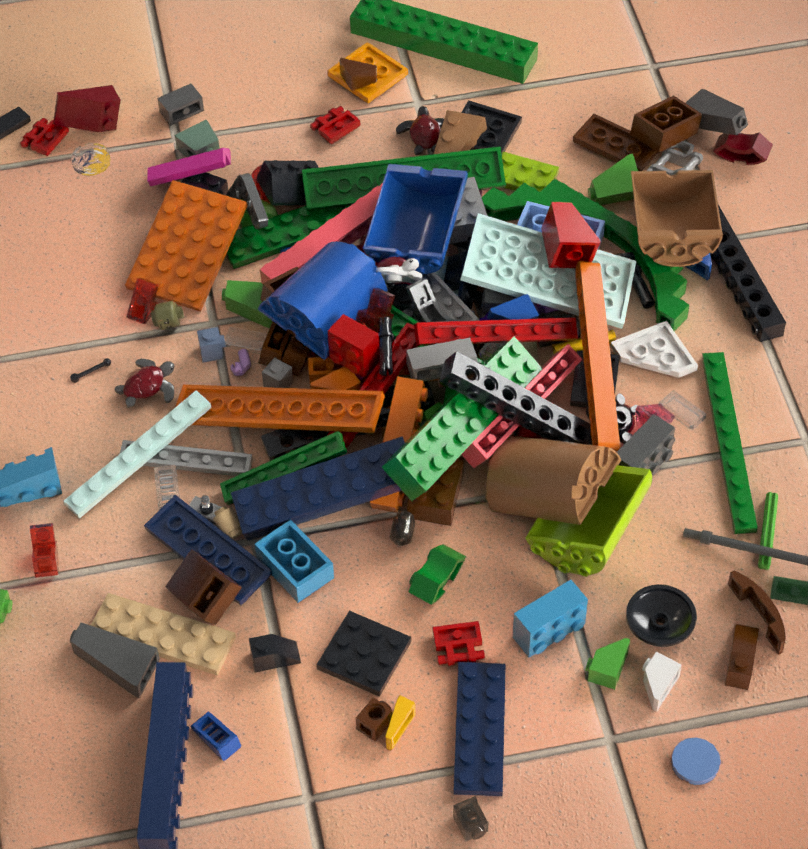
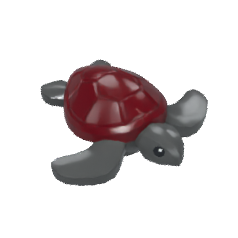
[114,358,175,408]

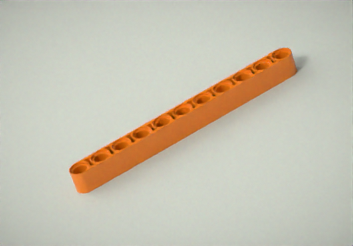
[575,261,620,452]

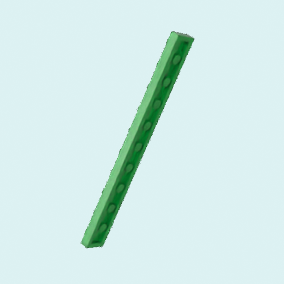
[702,352,758,534]

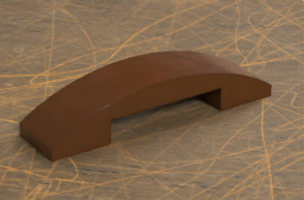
[728,570,786,655]

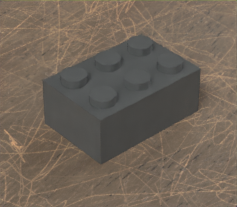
[617,414,675,476]

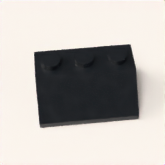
[256,160,319,206]

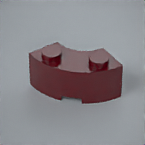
[712,132,773,165]

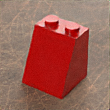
[541,202,600,268]

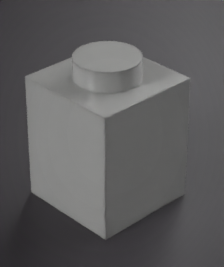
[262,358,293,388]

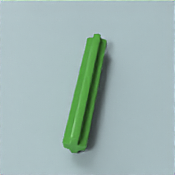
[758,492,778,570]

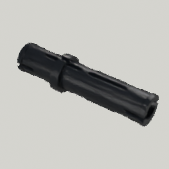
[378,317,394,376]

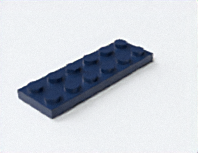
[144,495,273,606]
[453,662,506,796]

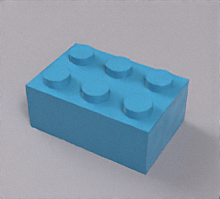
[255,519,334,603]
[512,580,588,657]

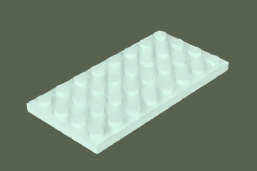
[460,213,636,329]

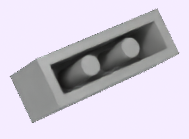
[406,338,477,381]

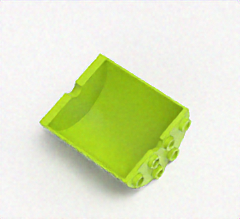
[525,465,652,577]

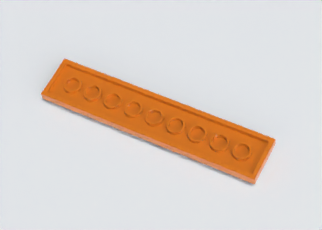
[175,384,385,433]

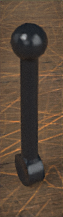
[70,358,111,383]

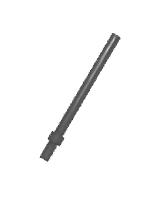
[683,528,808,566]

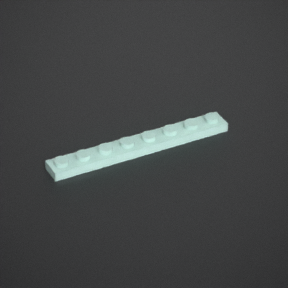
[64,390,212,519]

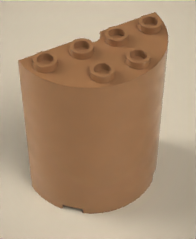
[631,170,723,267]
[485,436,621,525]

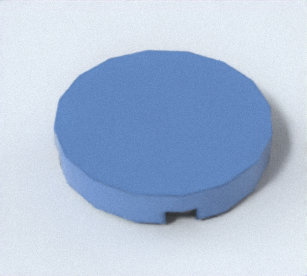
[671,738,721,785]

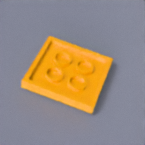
[327,42,408,104]

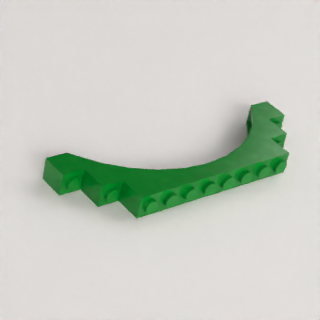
[481,179,689,331]

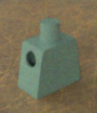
[175,120,220,157]

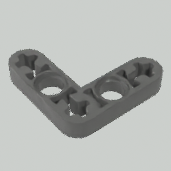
[227,173,268,229]

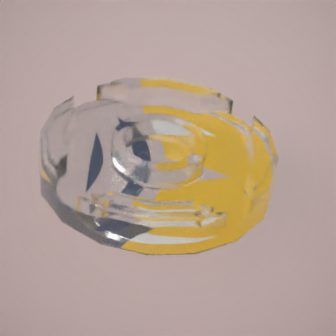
[71,143,111,176]

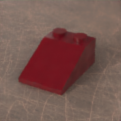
[53,85,121,132]

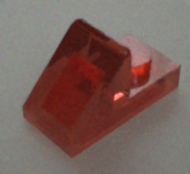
[126,278,159,324]

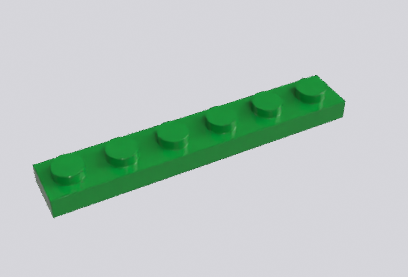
[220,431,347,505]

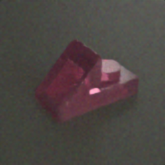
[635,404,675,428]

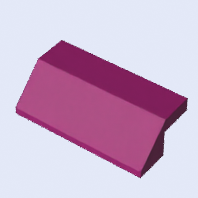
[147,148,231,187]

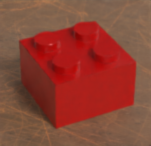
[328,314,379,378]

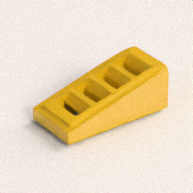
[386,695,415,751]

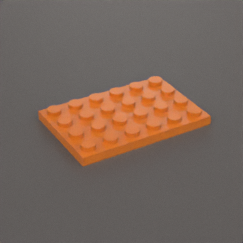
[125,180,248,312]

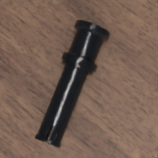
[621,252,655,309]

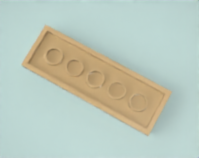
[91,593,236,676]

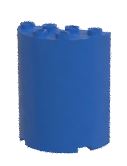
[363,164,468,274]
[258,241,388,360]

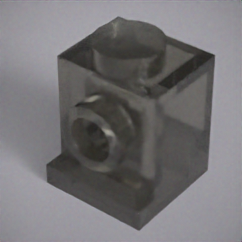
[453,796,489,841]

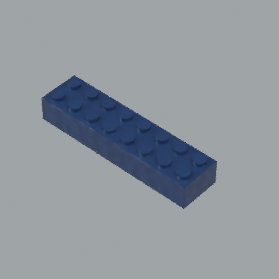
[231,436,405,541]
[137,662,194,849]

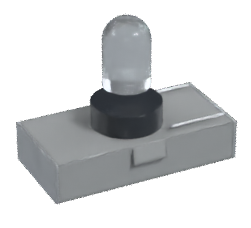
[189,495,222,525]

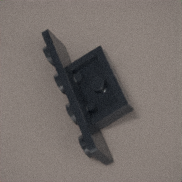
[444,236,476,309]

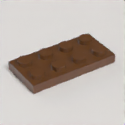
[573,114,658,171]

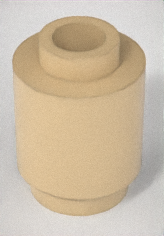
[213,506,242,539]

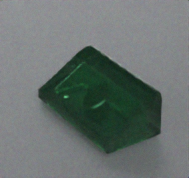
[770,576,808,605]

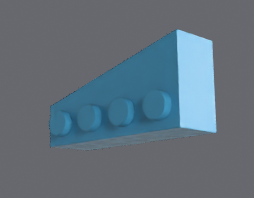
[0,447,62,507]

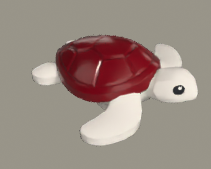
[376,257,422,283]

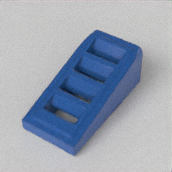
[190,711,241,761]

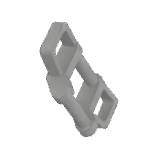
[647,141,703,175]

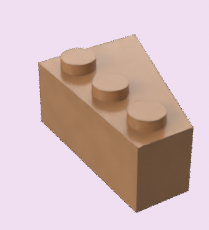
[434,110,487,154]

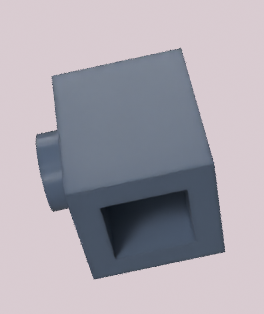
[197,327,226,362]

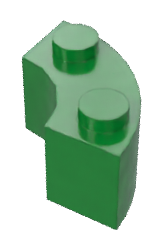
[408,544,466,605]

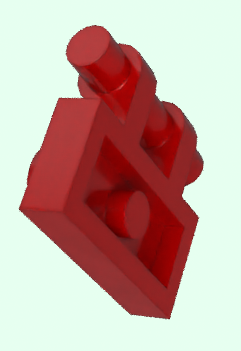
[310,106,361,144]
[20,118,69,156]
[432,621,485,666]

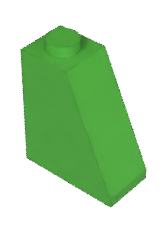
[588,154,638,205]
[222,280,272,328]

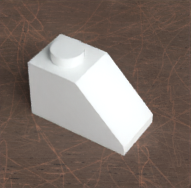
[642,652,681,712]

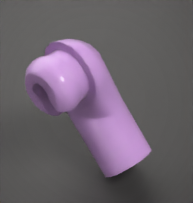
[230,349,251,376]

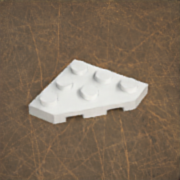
[610,321,698,378]

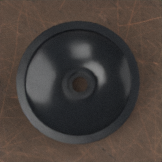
[626,584,697,647]

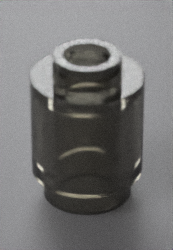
[390,511,415,546]

